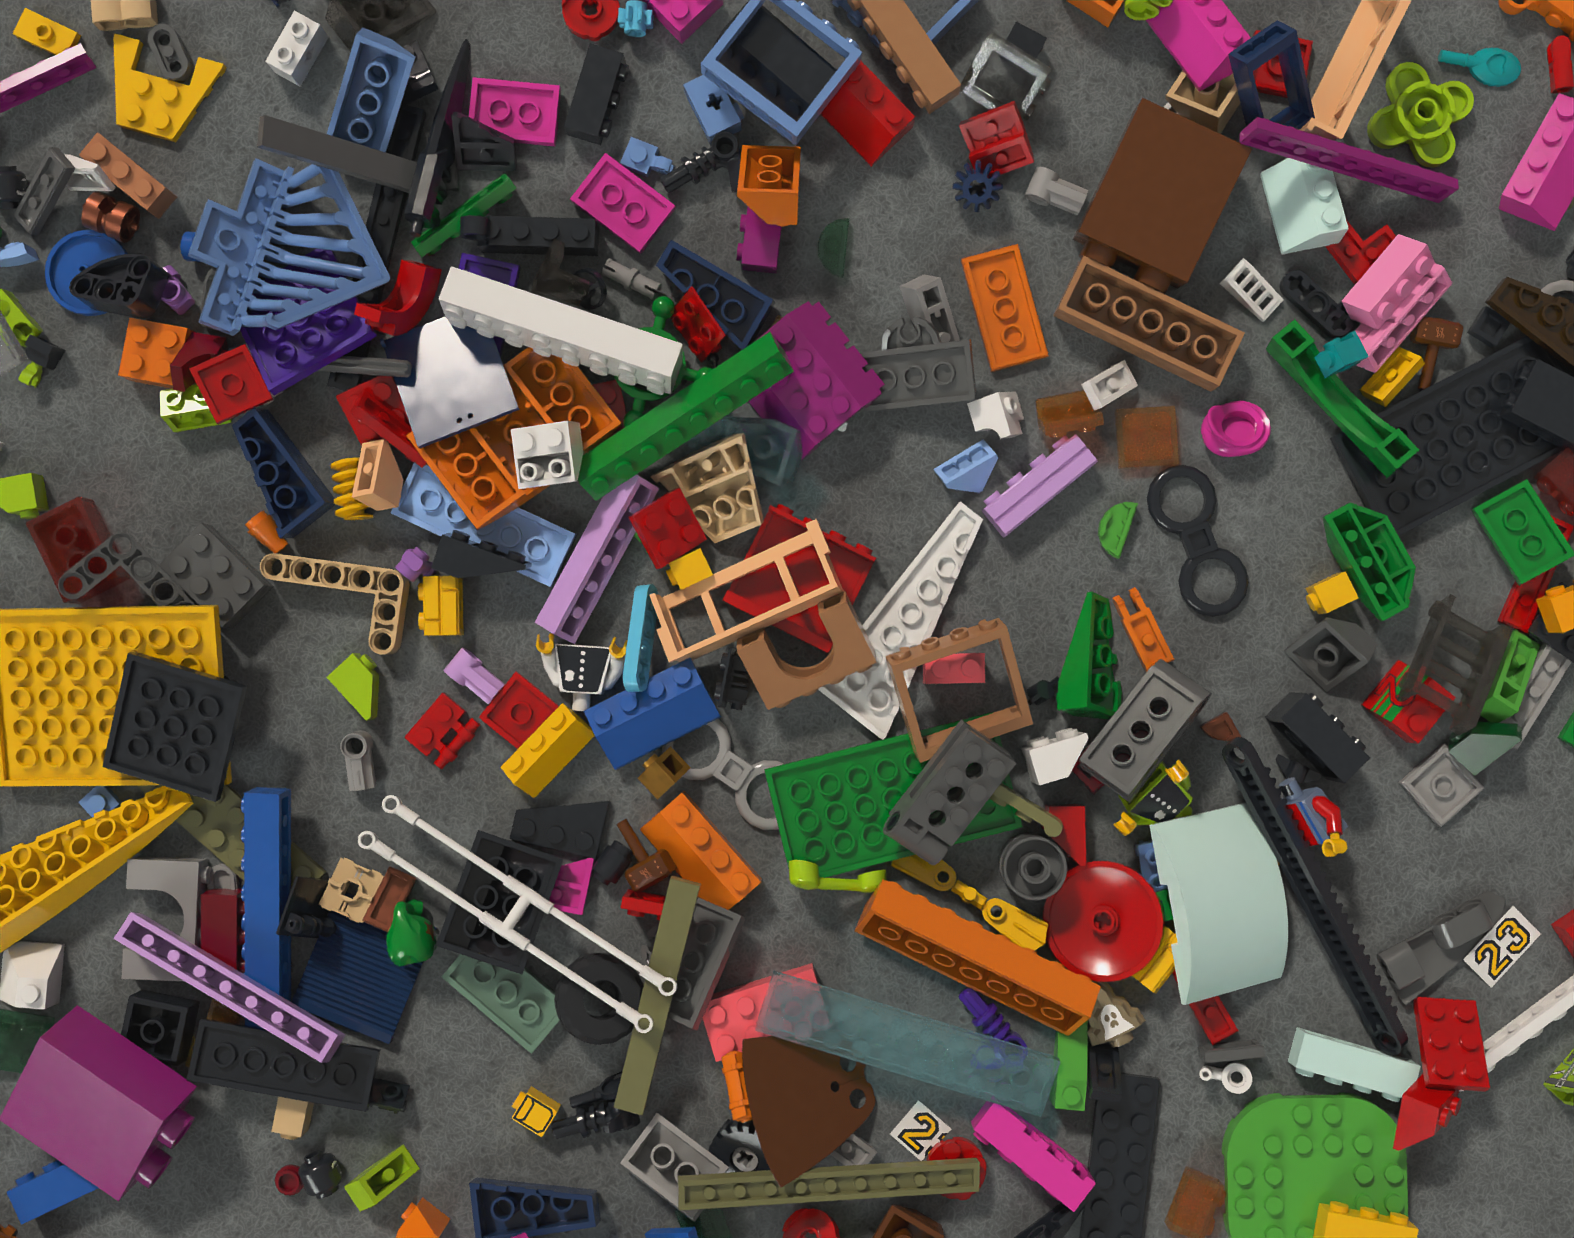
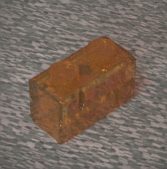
[1164,1166,1226,1238]

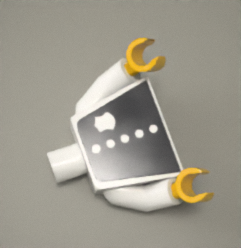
[536,633,627,711]

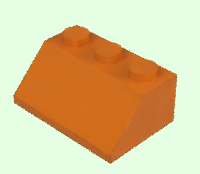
[737,145,801,227]

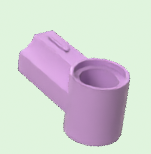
[443,647,505,704]

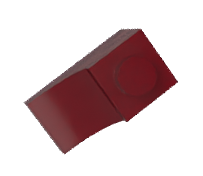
[170,332,230,392]

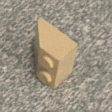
[1166,70,1240,134]

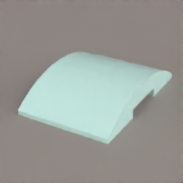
[1149,802,1288,1005]

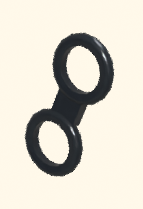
[1147,465,1249,617]

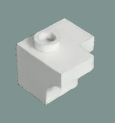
[967,392,1024,439]

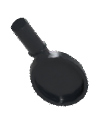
[569,1071,622,1109]

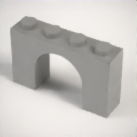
[121,856,211,981]

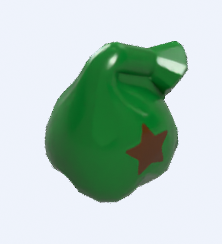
[386,899,438,967]

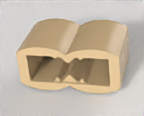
[91,0,158,31]

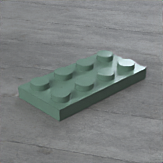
[441,954,560,1054]

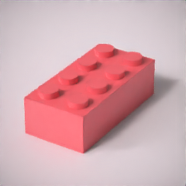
[703,963,831,1062]

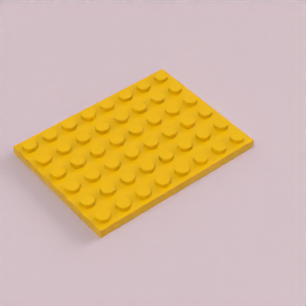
[0,605,232,786]

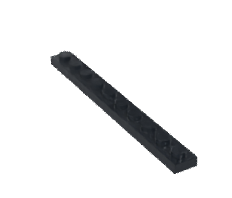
[327,105,426,391]

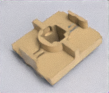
[319,857,384,923]

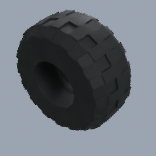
[554,953,644,1045]

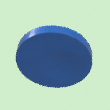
[45,230,128,316]

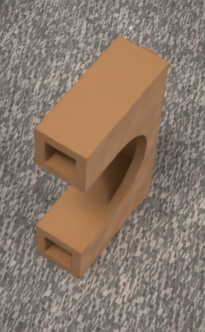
[737,591,877,710]

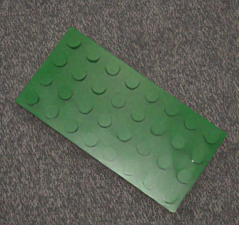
[764,712,1023,878]

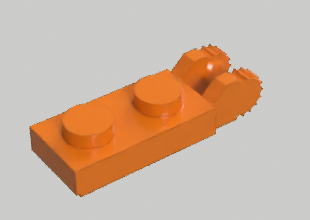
[1112,587,1174,672]

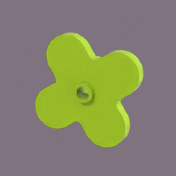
[1367,62,1474,168]

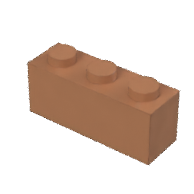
[79,132,177,219]

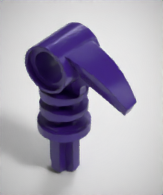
[958,987,1027,1069]

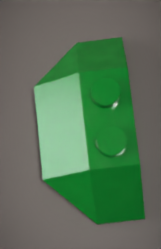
[1323,502,1416,622]

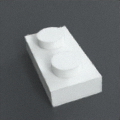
[1081,360,1138,411]

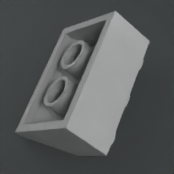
[620,1113,729,1222]

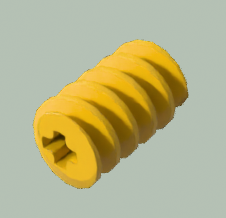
[330,458,373,520]

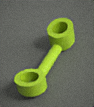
[789,860,887,893]

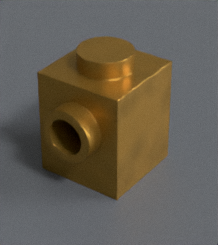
[637,746,691,800]

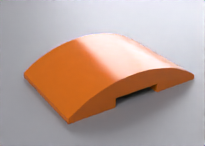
[406,347,621,530]

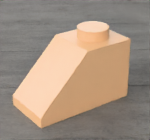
[352,439,404,511]

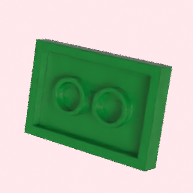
[1471,479,1574,586]

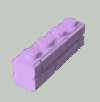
[982,434,1098,538]

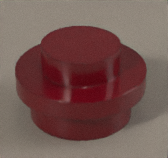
[275,1164,303,1196]

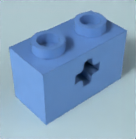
[683,75,744,145]

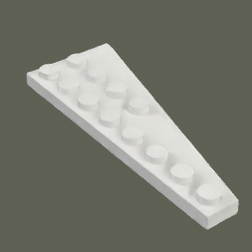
[818,502,983,740]

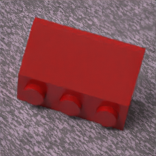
[820,61,915,167]

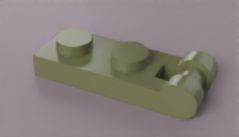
[990,783,1063,837]

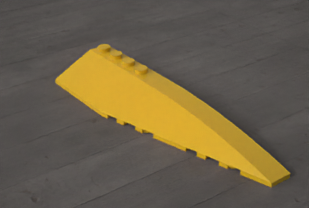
[0,786,194,953]

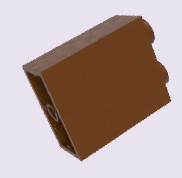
[1072,98,1252,294]

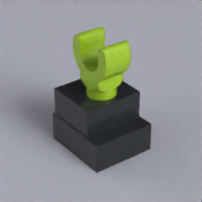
[18,334,66,387]

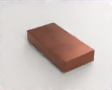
[362,866,417,932]

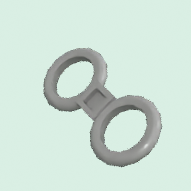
[662,719,784,830]

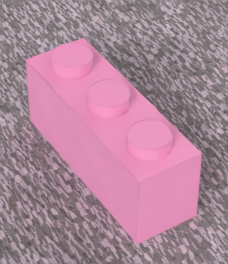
[1342,234,1435,330]

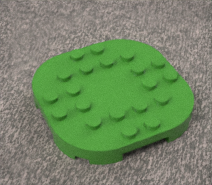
[1222,1092,1408,1238]

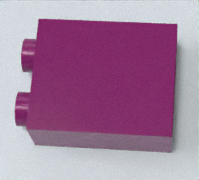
[0,1005,197,1201]

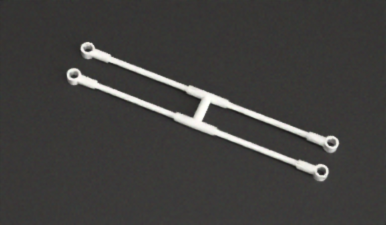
[358,795,677,1033]

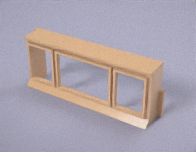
[1299,0,1412,140]
[649,519,844,663]

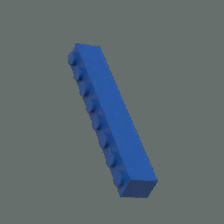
[241,787,291,1029]

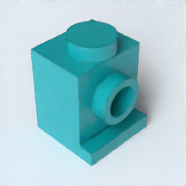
[1314,331,1369,378]

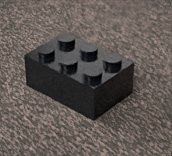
[1265,692,1370,783]

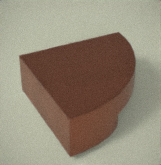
[1200,712,1241,741]

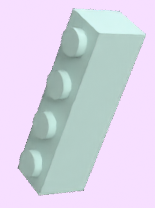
[1288,1027,1421,1102]

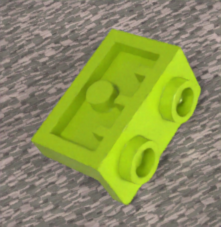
[160,384,232,432]

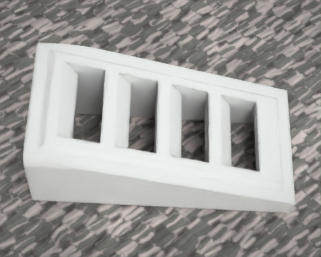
[64,154,116,191]
[1219,258,1284,322]

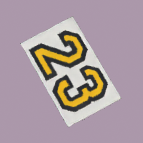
[1463,906,1541,988]
[890,1100,954,1161]

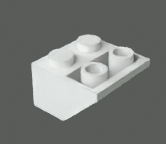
[511,421,583,489]
[1021,728,1088,785]

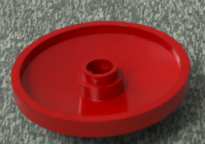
[1043,861,1164,982]

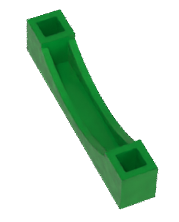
[1265,319,1419,478]

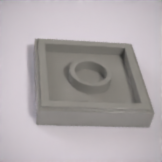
[1398,744,1484,827]

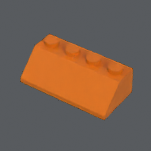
[640,791,762,910]

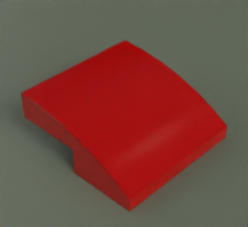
[959,100,1035,175]

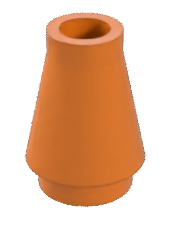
[245,510,288,554]

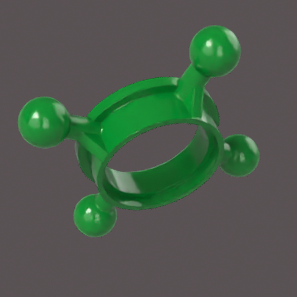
[614,296,713,427]

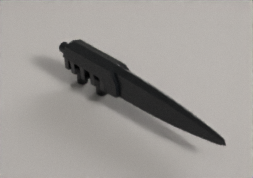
[404,39,470,238]

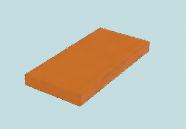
[961,244,1049,372]

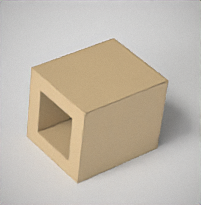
[271,1097,314,1140]

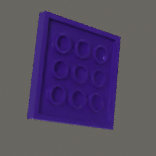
[240,249,377,396]

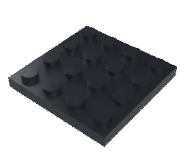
[102,651,247,802]

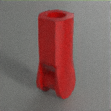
[1547,35,1574,94]

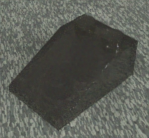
[325,0,436,52]

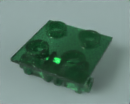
[0,1009,55,1073]

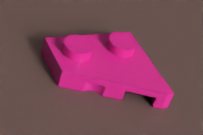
[549,858,595,915]

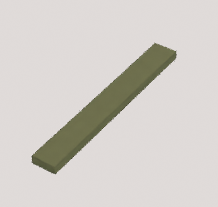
[614,876,701,1116]

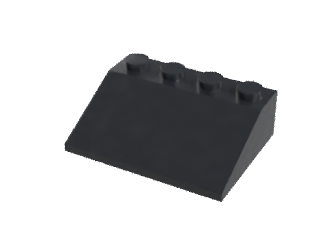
[436,830,563,974]

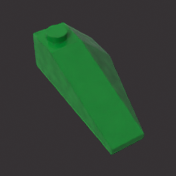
[1056,592,1122,719]

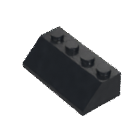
[712,0,837,122]

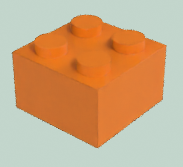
[118,317,194,388]

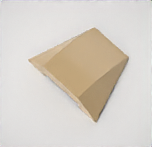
[651,433,763,543]

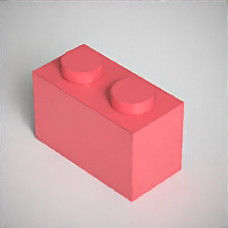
[923,653,985,684]

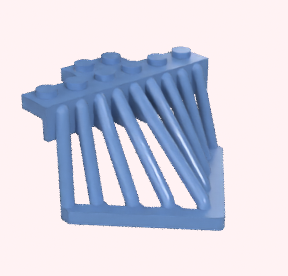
[188,159,390,336]

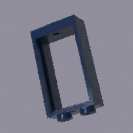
[1228,20,1315,130]

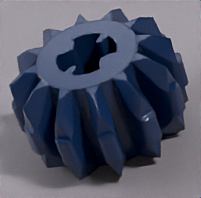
[952,160,1003,212]

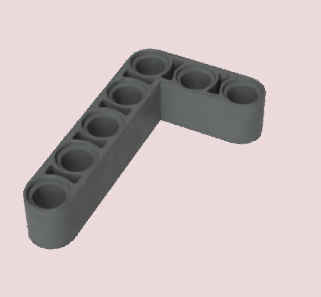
[58,532,195,606]

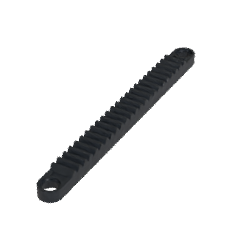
[1222,737,1408,1056]

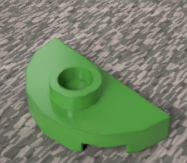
[1098,502,1138,559]

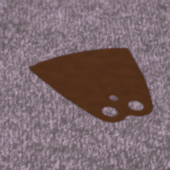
[742,1035,875,1188]

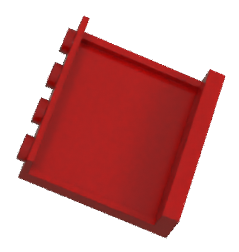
[723,504,876,654]

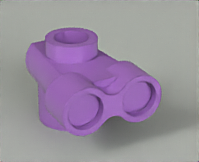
[161,265,195,315]
[395,546,437,582]

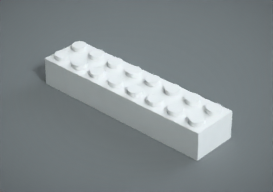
[439,266,683,395]

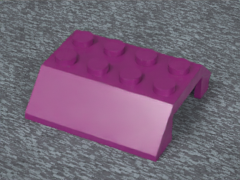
[748,301,885,464]

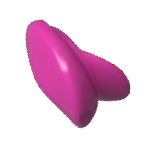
[1201,401,1271,457]

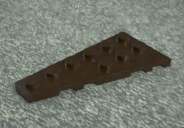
[1485,277,1574,373]

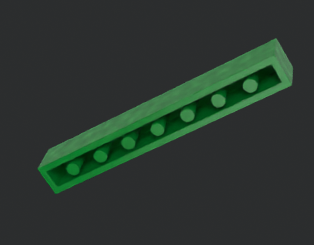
[578,332,794,501]

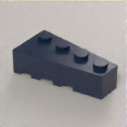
[656,240,775,350]
[232,407,335,539]
[469,1178,601,1238]

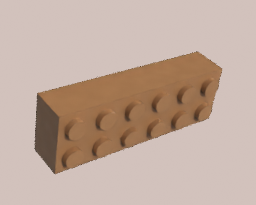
[1053,256,1245,392]

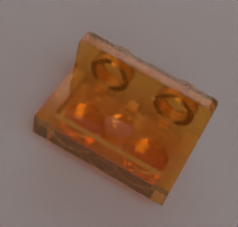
[1035,390,1104,438]

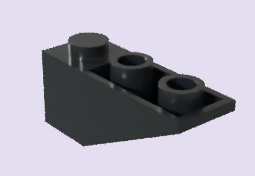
[431,530,532,578]

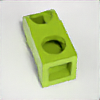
[0,288,43,347]

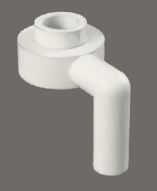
[1199,1062,1252,1094]

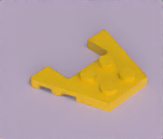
[113,33,227,143]

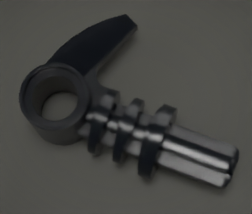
[660,132,741,193]
[551,1099,641,1139]

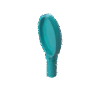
[1438,48,1521,87]

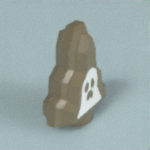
[1087,981,1146,1048]

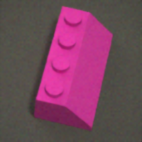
[1146,0,1251,92]
[1499,93,1574,231]

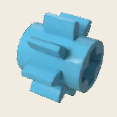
[618,0,654,37]

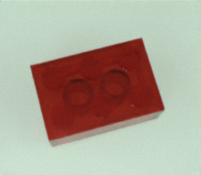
[26,496,131,604]

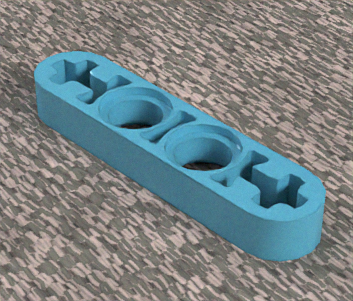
[623,584,658,692]

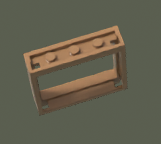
[885,618,1033,763]

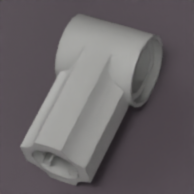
[1025,167,1088,216]
[340,730,377,791]

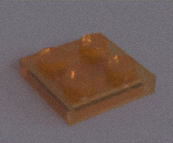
[1115,406,1179,469]

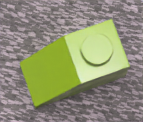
[0,473,49,519]
[326,653,379,721]
[344,1144,420,1212]

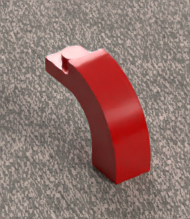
[354,259,442,336]

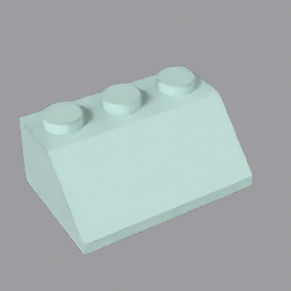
[1260,158,1349,255]

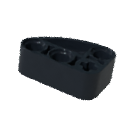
[69,254,168,319]

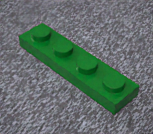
[411,173,516,257]

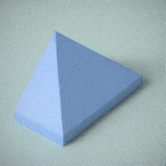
[934,439,998,493]

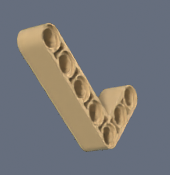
[260,553,410,655]

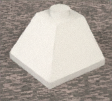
[0,941,65,1009]

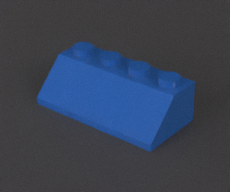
[584,658,721,770]

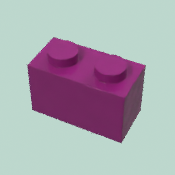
[736,207,782,274]

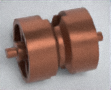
[81,191,140,243]

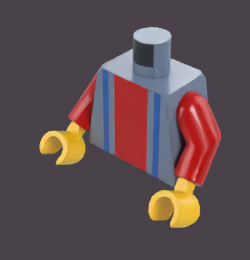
[1277,777,1348,865]

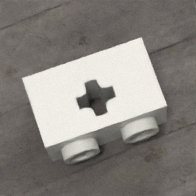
[265,10,329,87]

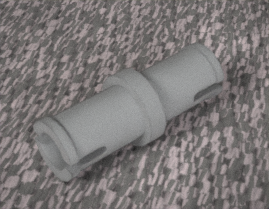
[601,258,662,301]

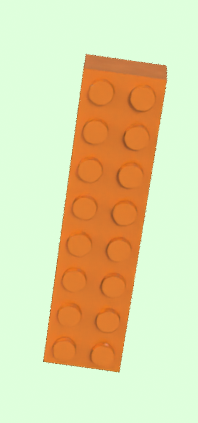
[855,879,1101,1036]

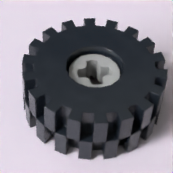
[709,1117,770,1173]

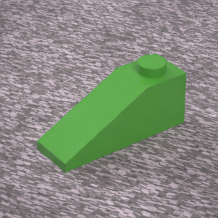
[1471,629,1540,723]
[1050,1020,1088,1111]

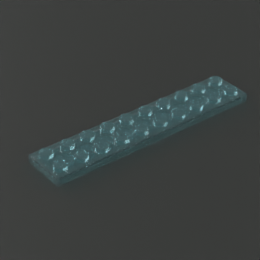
[755,971,1061,1117]

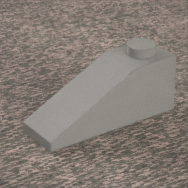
[899,275,960,343]

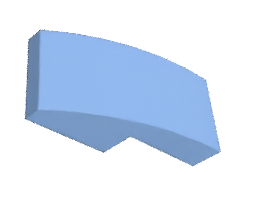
[0,242,39,267]

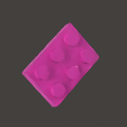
[469,77,561,147]
[570,153,676,254]

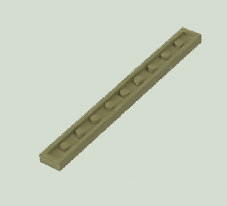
[678,1158,980,1210]

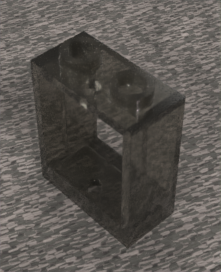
[960,32,1053,122]

